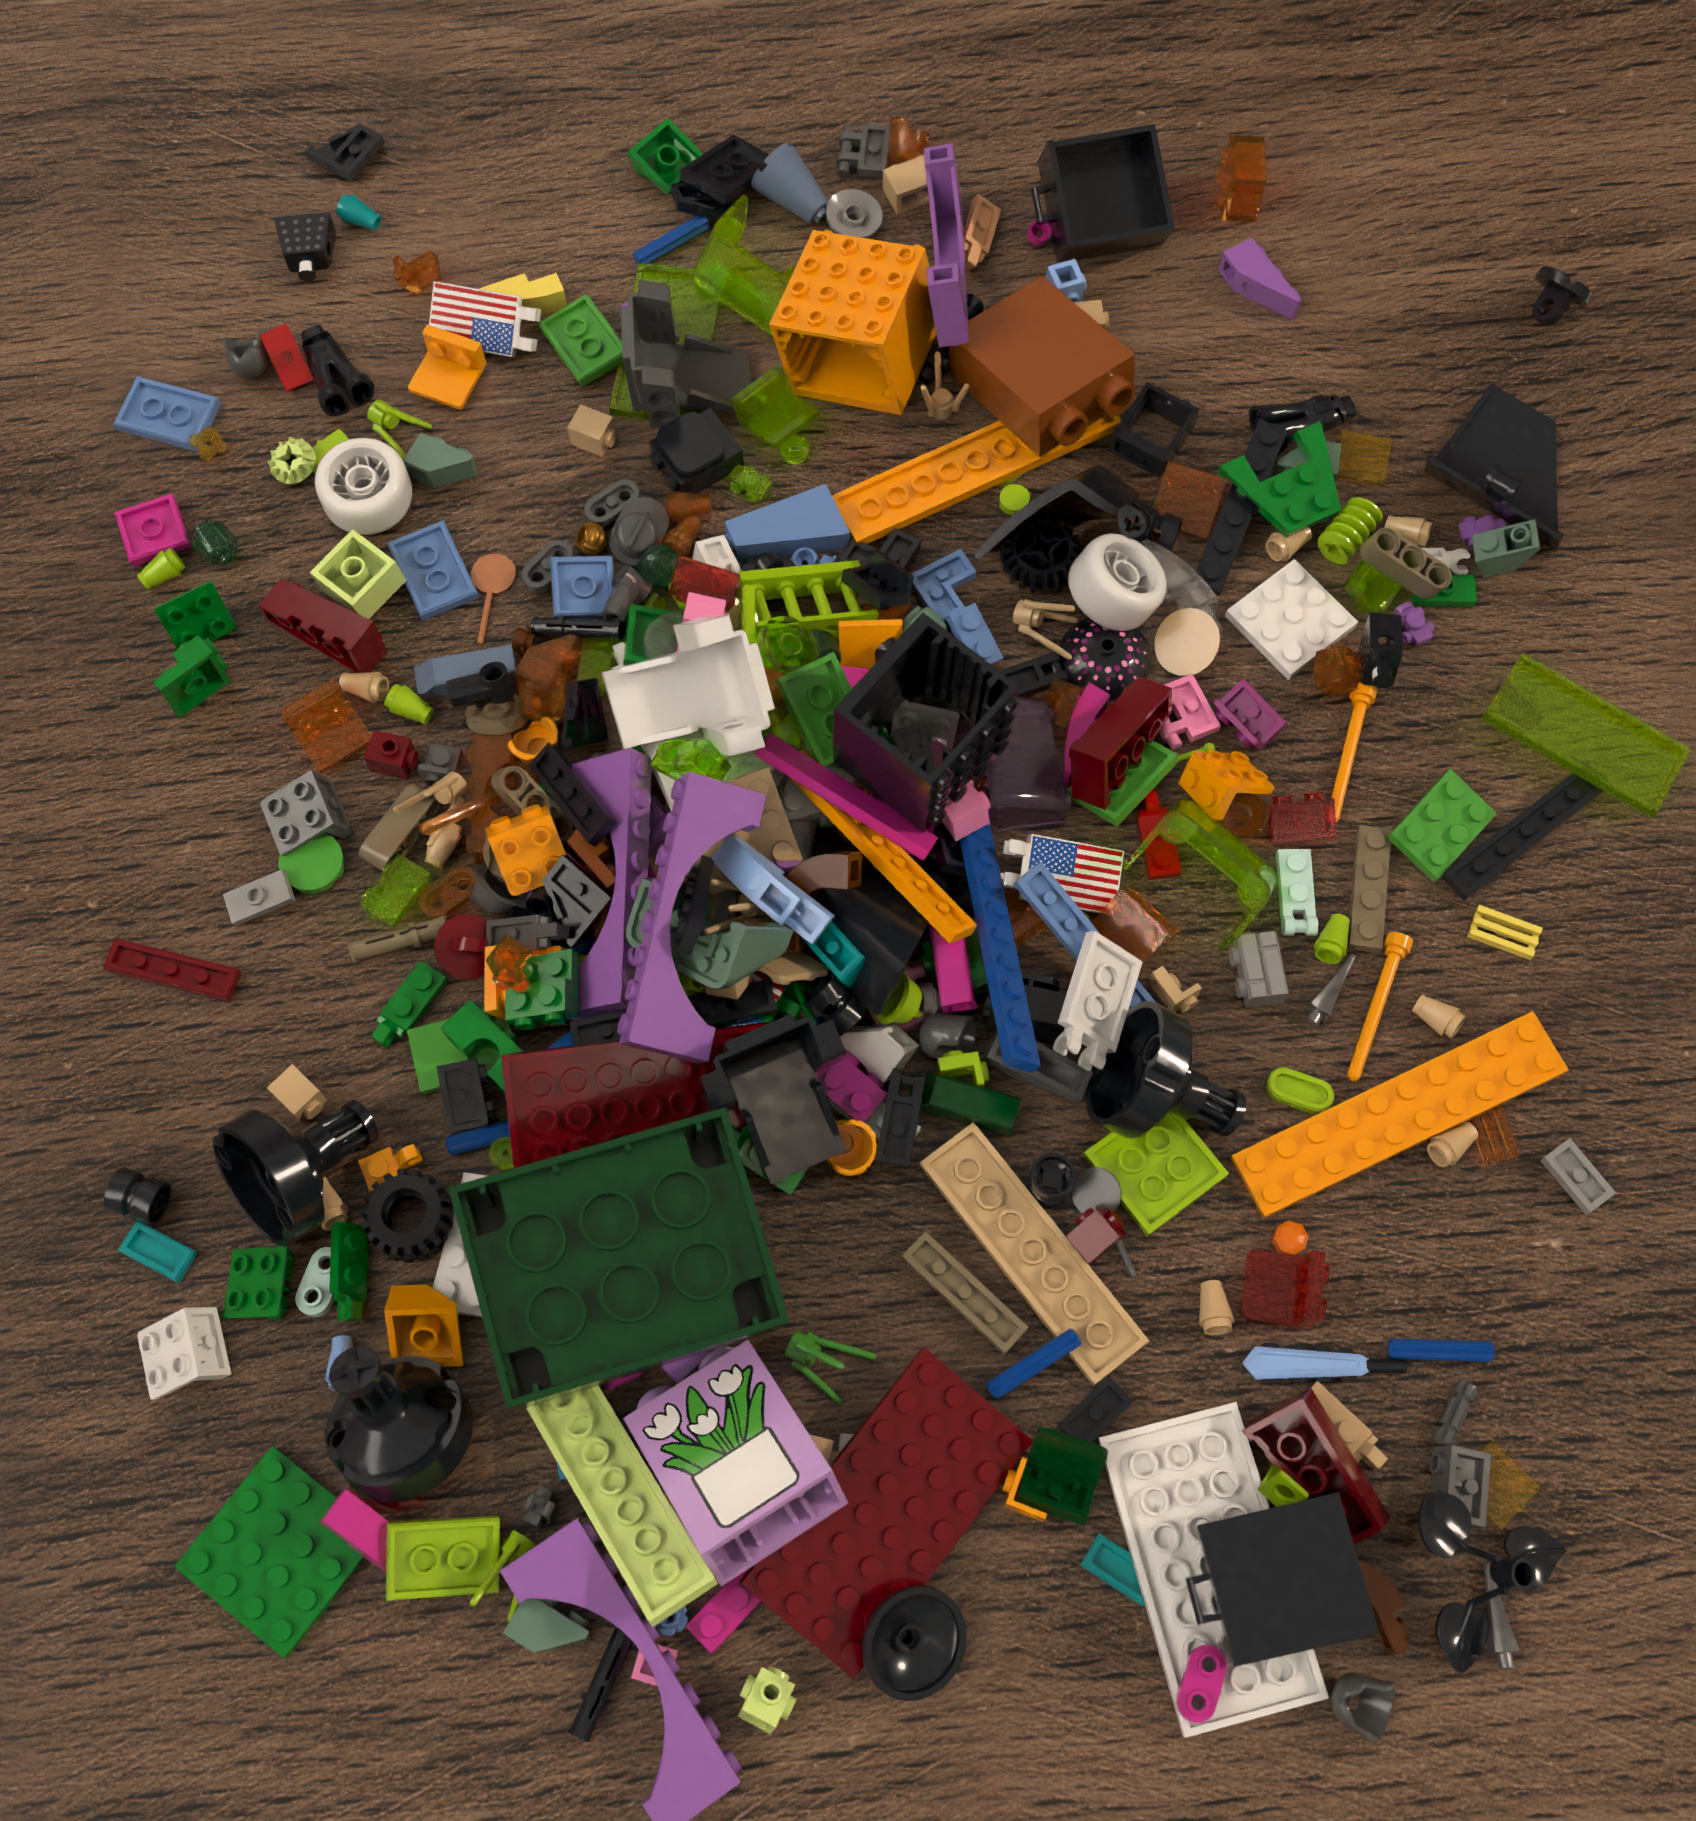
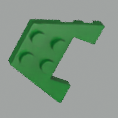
[1217,421,1341,538]

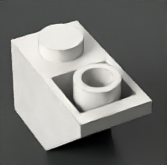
[840,1024,919,1083]

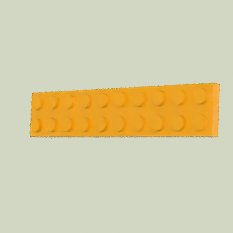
[832,414,1122,544]
[1231,1011,1569,1219]

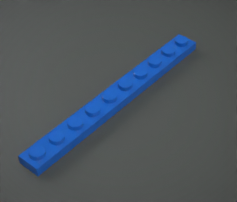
[960,823,1041,1073]

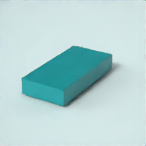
[117,1220,198,1284]
[1080,1533,1145,1607]

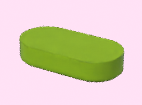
[1266,1067,1334,1115]

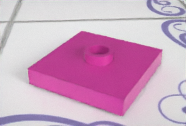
[114,493,192,567]

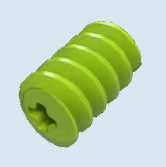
[1317,497,1383,564]

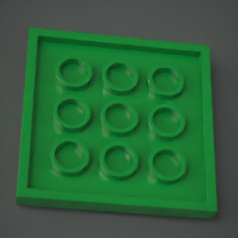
[174,1446,366,1659]

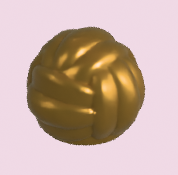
[575,522,608,556]

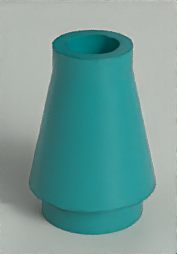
[336,194,382,231]

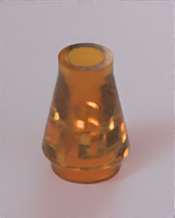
[665,491,711,521]
[662,515,702,560]

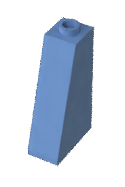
[724,484,850,562]

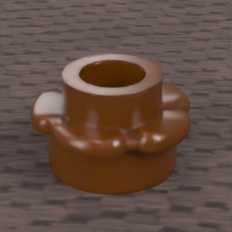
[512,626,536,657]

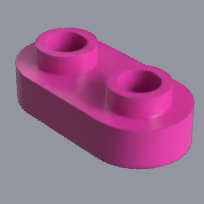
[1176,1645,1227,1723]

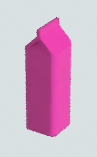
[929,923,978,1013]

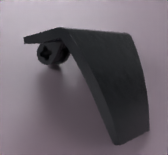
[1425,384,1564,551]

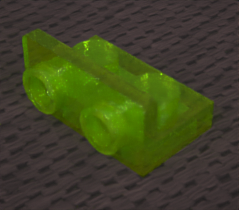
[360,854,433,929]

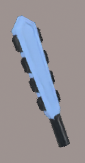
[1242,1343,1407,1384]

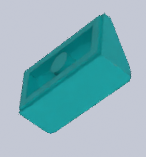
[801,921,866,988]

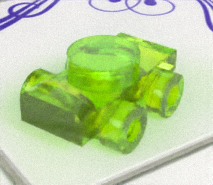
[728,464,773,503]

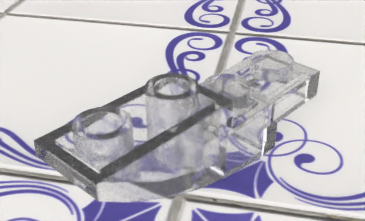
[1141,539,1223,639]

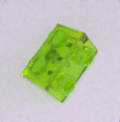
[1343,544,1408,613]

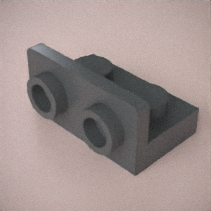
[1428,1445,1491,1528]

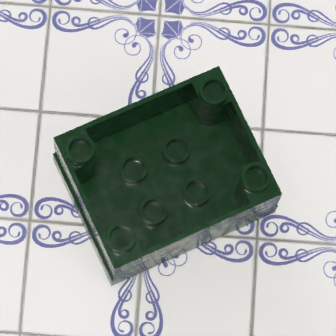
[448,1107,790,1410]

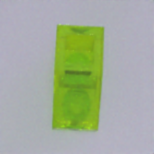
[649,739,731,781]

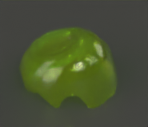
[761,707,802,751]

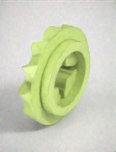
[268,437,316,484]

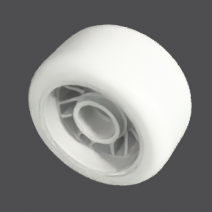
[315,438,412,535]
[1068,534,1167,631]

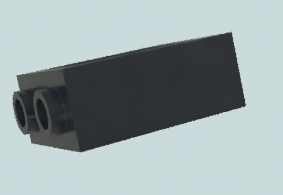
[1108,383,1199,478]

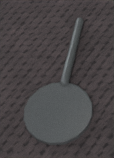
[1071,1167,1137,1278]

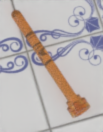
[419,770,539,835]

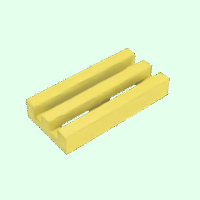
[1467,905,1543,960]

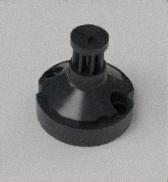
[1086,1001,1247,1139]
[213,1100,378,1247]
[325,1346,473,1503]

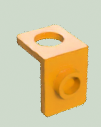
[1002,1457,1047,1522]

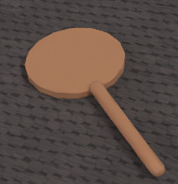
[471,554,516,645]

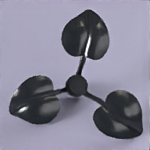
[1418,1493,1567,1673]

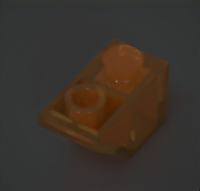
[514,634,581,699]

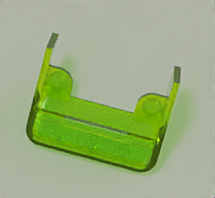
[695,194,796,335]
[1122,800,1277,951]

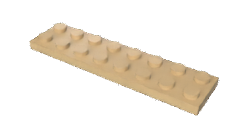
[919,1122,1149,1386]

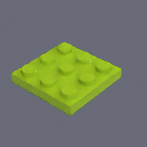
[1083,1112,1229,1237]

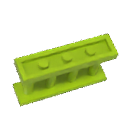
[736,560,879,648]

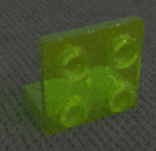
[730,365,820,448]

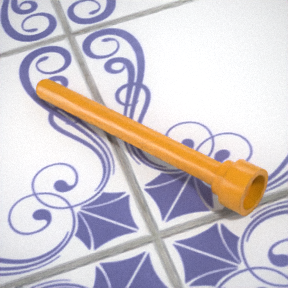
[1326,682,1377,824]
[1347,932,1413,1081]

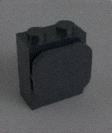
[649,407,744,501]
[982,971,1067,1045]

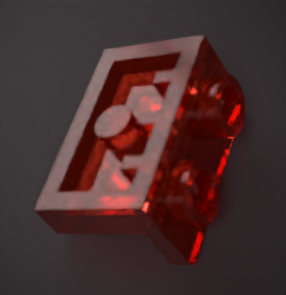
[668,555,739,612]
[1263,792,1337,843]

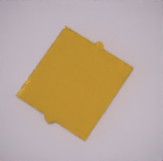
[1337,430,1392,486]
[1482,1440,1540,1530]

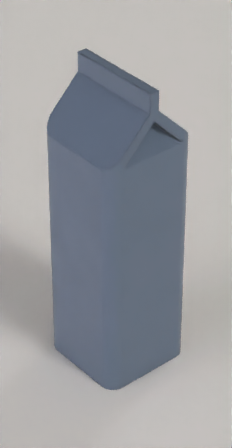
[414,644,520,697]

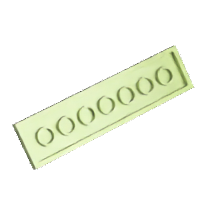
[526,1386,718,1628]

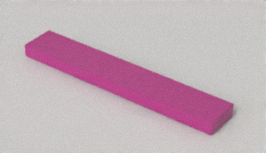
[754,733,938,860]

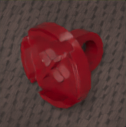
[433,914,488,980]

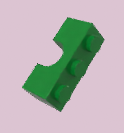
[440,1000,531,1095]

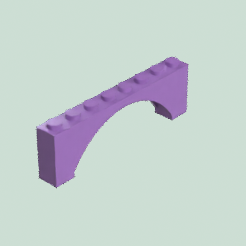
[924,143,969,347]
[570,748,652,1020]
[617,772,766,1063]
[500,1517,742,1821]

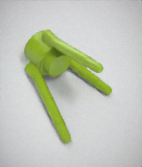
[368,399,432,460]
[470,1530,537,1621]

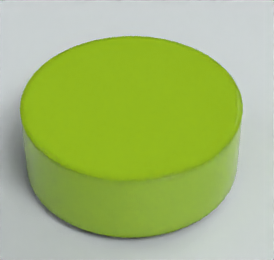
[999,484,1030,516]

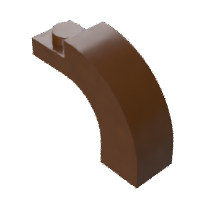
[783,851,862,952]
[1358,1560,1409,1655]

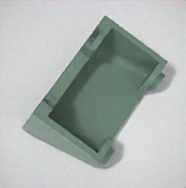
[626,878,793,989]

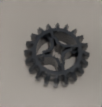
[1000,514,1083,595]

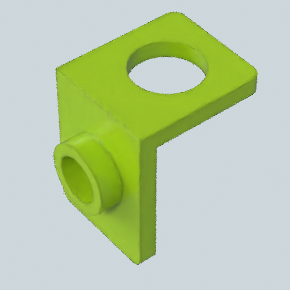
[1257,1463,1309,1507]

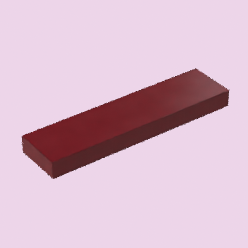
[103,938,242,1003]

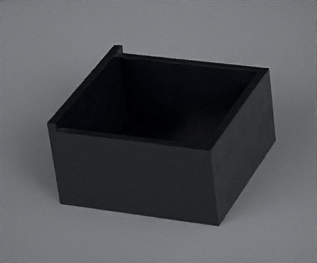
[1031,124,1175,264]
[1185,1492,1380,1667]

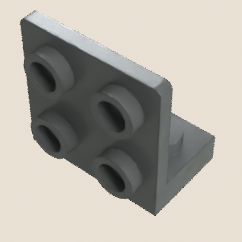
[260,770,354,856]

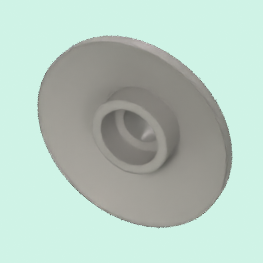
[826,189,883,238]

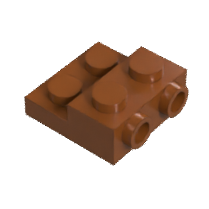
[567,829,616,906]

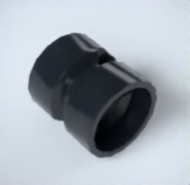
[1132,504,1183,556]
[803,974,867,1037]
[1027,1153,1076,1208]
[103,1167,172,1225]

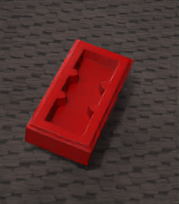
[259,323,314,392]

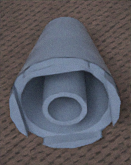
[751,143,829,224]

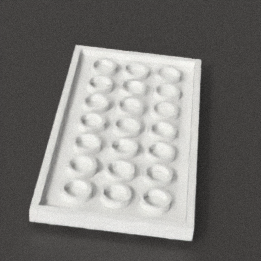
[1097,1402,1329,1738]

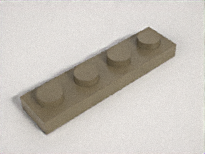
[1347,825,1392,954]
[901,1231,1029,1355]

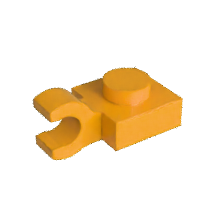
[358,1144,423,1194]

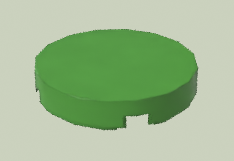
[278,833,345,894]

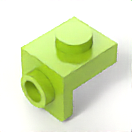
[937,1050,989,1088]

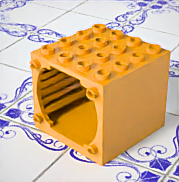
[769,230,936,415]

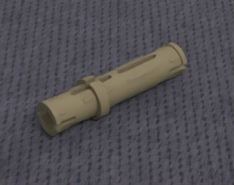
[348,915,447,963]

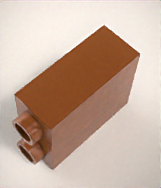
[949,276,1136,457]

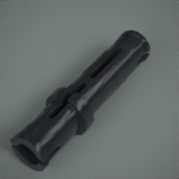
[531,615,625,640]
[568,1626,633,1742]

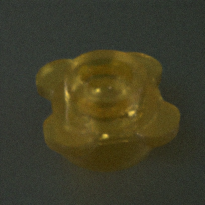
[190,427,227,461]

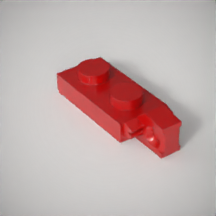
[1136,790,1182,880]

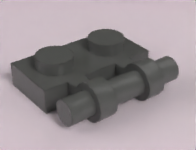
[836,124,891,179]

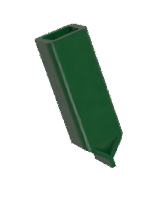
[909,1072,1021,1137]

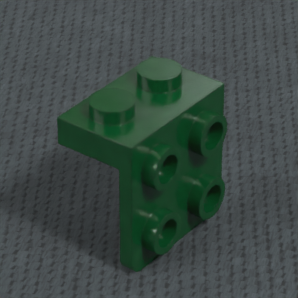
[1015,1427,1108,1526]

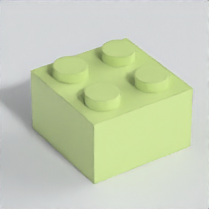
[310,529,407,619]

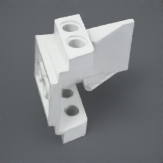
[601,615,775,756]

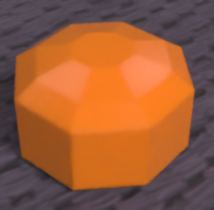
[1272,1221,1309,1257]

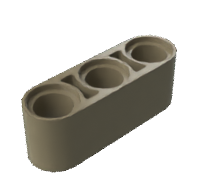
[1360,528,1452,599]
[491,766,573,842]
[359,783,441,874]

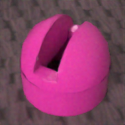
[1027,220,1051,247]

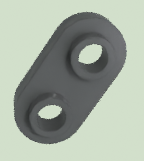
[584,479,640,528]
[521,540,574,594]

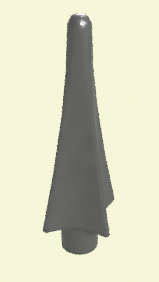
[1305,954,1356,1028]
[1483,1563,1520,1670]

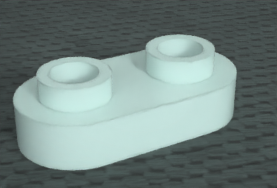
[295,1247,334,1317]

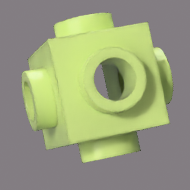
[737,1667,796,1734]

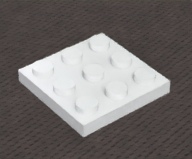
[1225,559,1358,680]

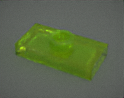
[577,638,616,696]

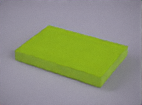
[385,1515,500,1601]

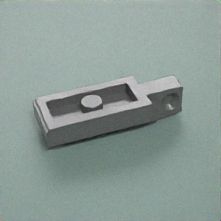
[486,915,569,953]

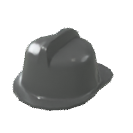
[609,497,669,566]
[470,864,534,915]

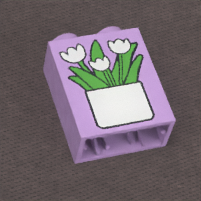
[623,1340,848,1586]

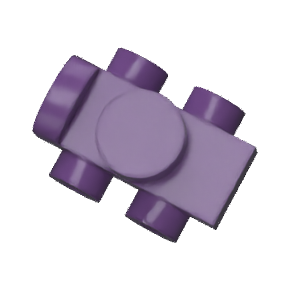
[1459,515,1506,549]
[1394,601,1434,646]

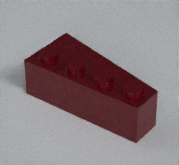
[258,578,387,673]
[1069,676,1172,810]
[1242,1388,1390,1544]

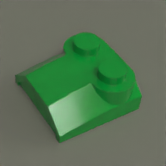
[627,118,703,195]

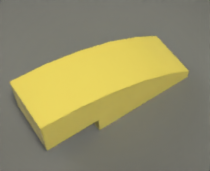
[479,273,567,315]

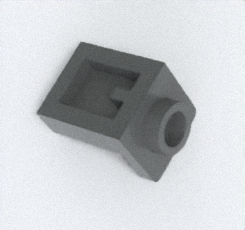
[417,743,463,787]

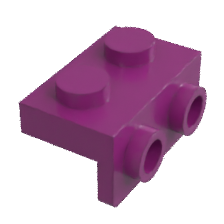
[1213,678,1288,751]
[815,1050,888,1123]

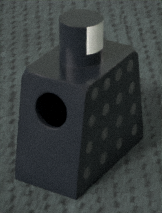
[274,212,336,281]
[1356,612,1403,689]

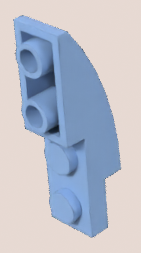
[712,833,835,944]

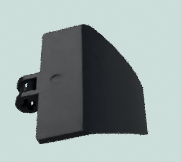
[972,465,1151,561]
[808,845,953,1015]

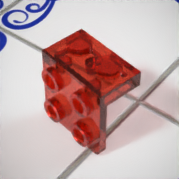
[1241,1249,1330,1329]

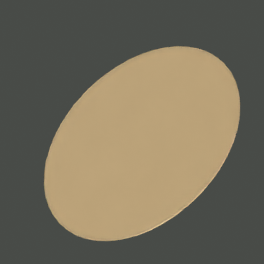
[1154,608,1220,676]

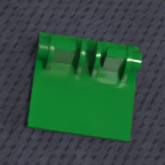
[153,580,238,650]
[222,1246,295,1321]

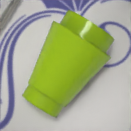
[137,547,186,590]
[384,684,434,725]
[1314,914,1350,964]

